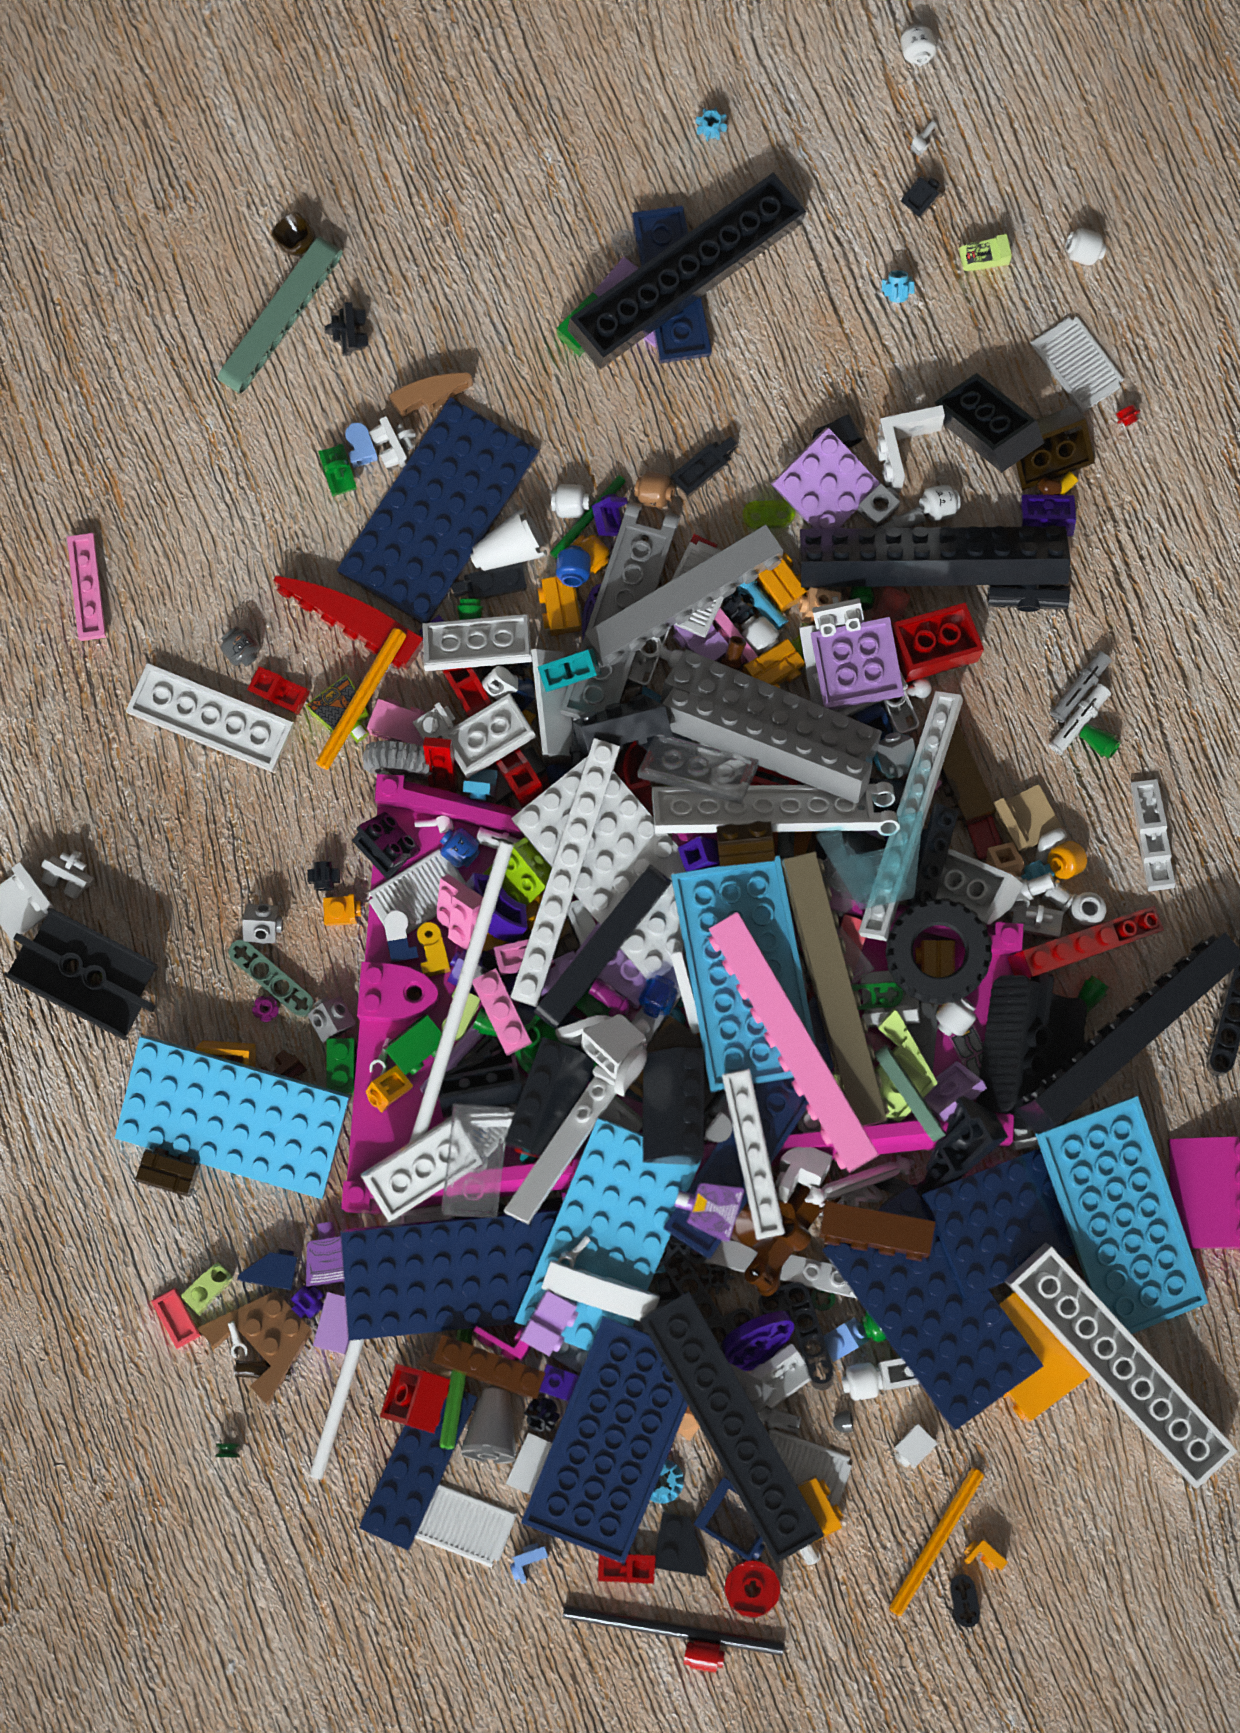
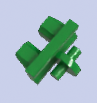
[318,443,357,497]

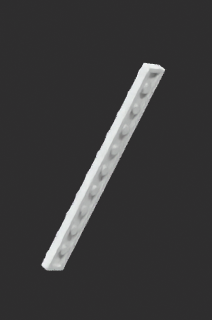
[859,691,963,941]
[510,739,620,1007]

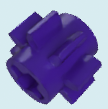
[291,1285,325,1319]

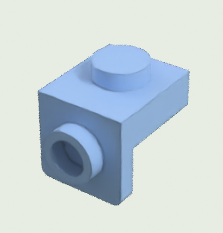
[823,1318,869,1362]
[510,1543,549,1584]

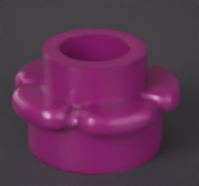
[252,996,279,1022]

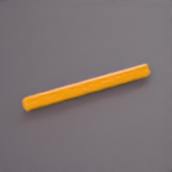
[316,628,406,770]
[889,1468,984,1616]

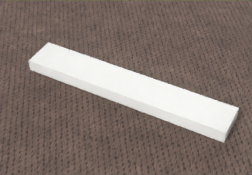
[722,1069,784,1239]

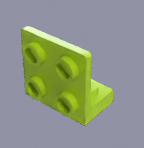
[483,837,552,907]

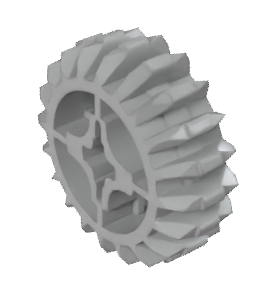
[363,740,434,780]

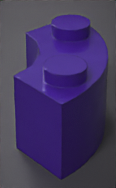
[465,873,527,943]

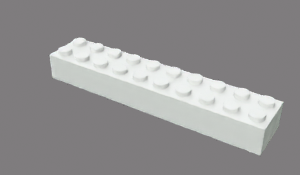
[1005,1243,1237,1489]

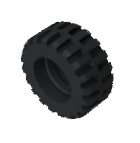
[886,898,992,1005]

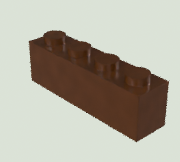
[818,1201,935,1261]
[428,1334,546,1399]

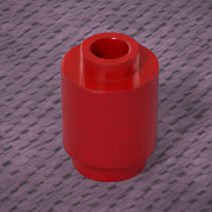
[683,1640,725,1673]

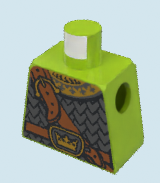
[306,675,369,743]

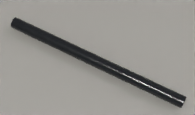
[562,1605,784,1656]

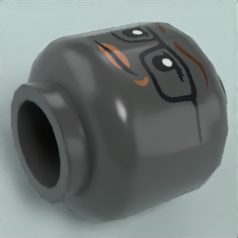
[220,626,260,667]

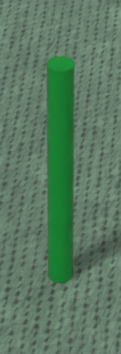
[549,475,626,560]

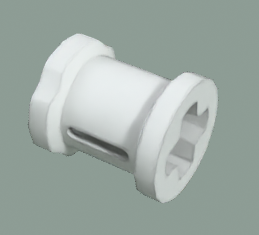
[1042,879,1078,913]

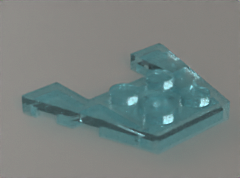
[816,811,923,910]

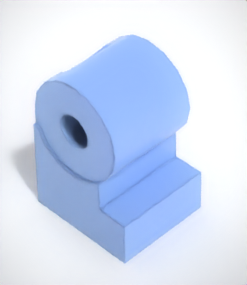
[345,423,378,469]

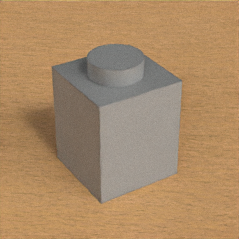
[877,732,916,778]

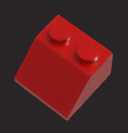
[380,1364,450,1433]

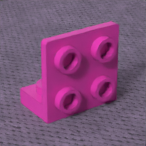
[474,1326,532,1361]

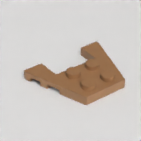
[198,1291,313,1406]

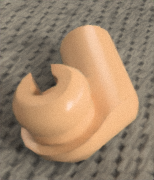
[418,1353,451,1378]

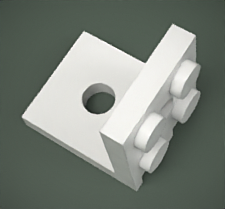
[876,405,945,492]

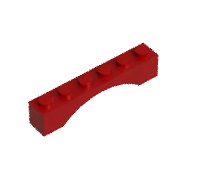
[442,667,544,808]

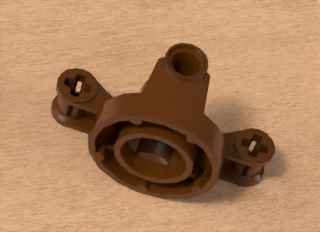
[731,1174,842,1296]

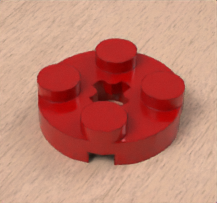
[724,1560,780,1618]

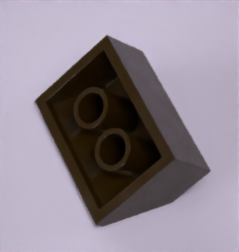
[1011,405,1095,490]

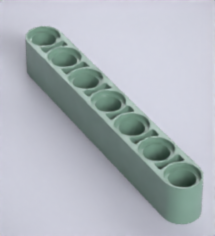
[218,236,343,394]

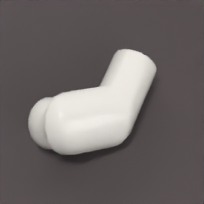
[1035,828,1067,864]

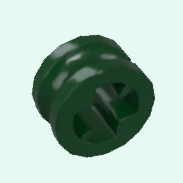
[811,1289,836,1311]
[215,1443,241,1458]

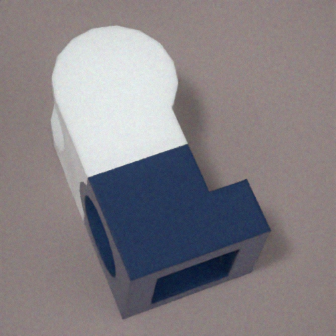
[482,666,535,712]
[384,910,418,962]

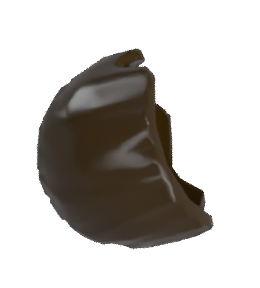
[271,212,315,256]

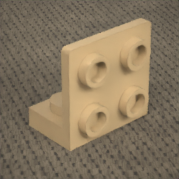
[994,785,1063,854]

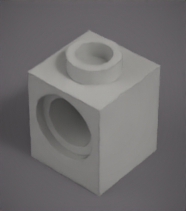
[857,484,900,528]

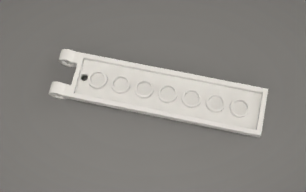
[652,782,899,836]

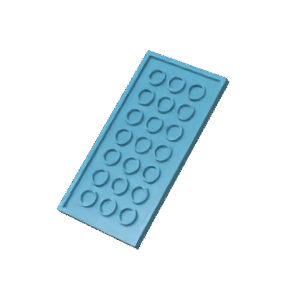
[671,856,816,1092]
[115,1034,351,1199]
[1036,1096,1208,1334]
[515,1117,701,1352]

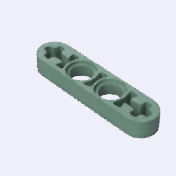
[229,940,315,1017]
[875,1045,946,1142]

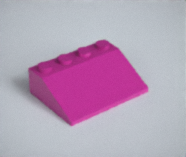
[1169,1137,1240,1249]

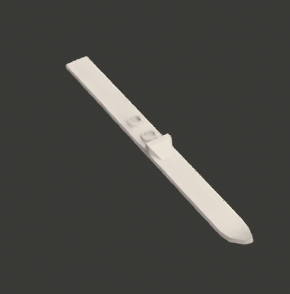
[504,968,682,1224]
[690,1240,857,1299]

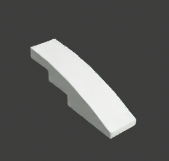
[1130,779,1176,892]
[542,1260,660,1321]

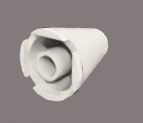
[470,507,547,571]

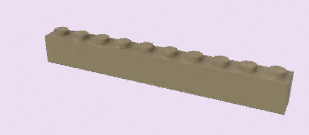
[781,852,889,1127]

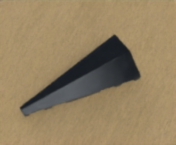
[917,1096,1009,1203]

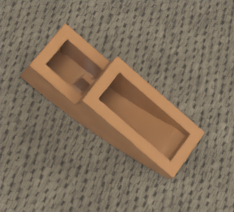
[389,373,473,419]

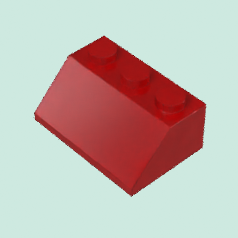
[891,602,984,682]

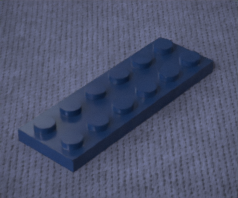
[631,205,712,364]
[359,1391,478,1551]

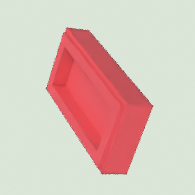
[151,1288,202,1349]

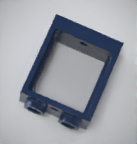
[693,1477,766,1561]

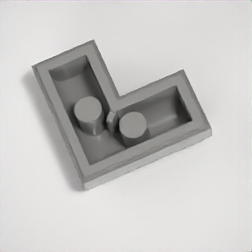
[704,1090,732,1142]

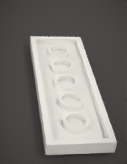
[126,663,294,773]

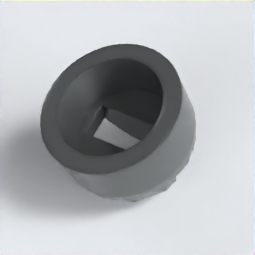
[833,1410,854,1433]

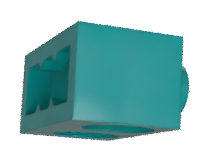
[538,649,602,692]

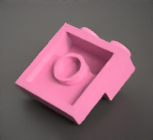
[436,874,483,950]

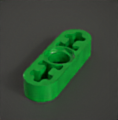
[851,981,903,1010]

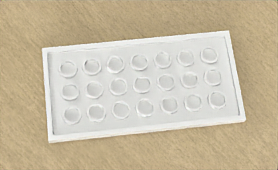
[511,756,686,985]

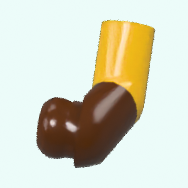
[1038,472,1078,495]

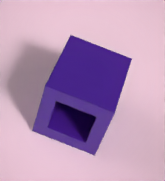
[678,836,720,872]

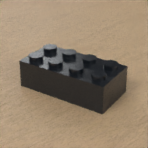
[935,373,1044,473]

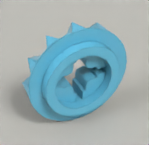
[650,1459,684,1503]

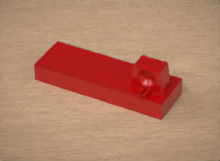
[423,737,458,793]

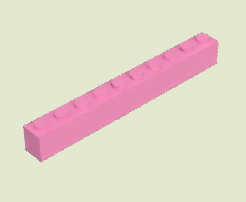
[708,912,879,1172]

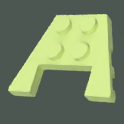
[832,1008,937,1123]

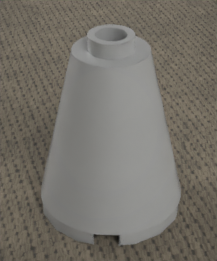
[461,1385,516,1464]

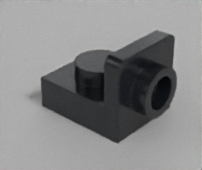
[900,176,945,218]

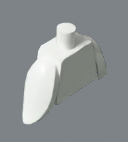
[555,1014,650,1096]

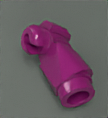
[589,979,629,1017]

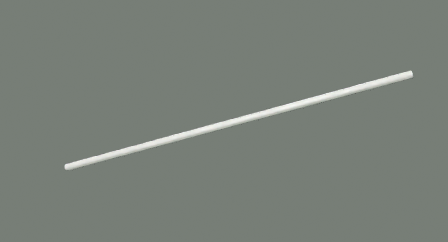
[310,841,514,1479]

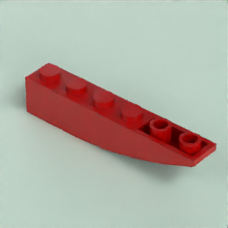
[273,576,423,671]
[1007,905,1164,978]

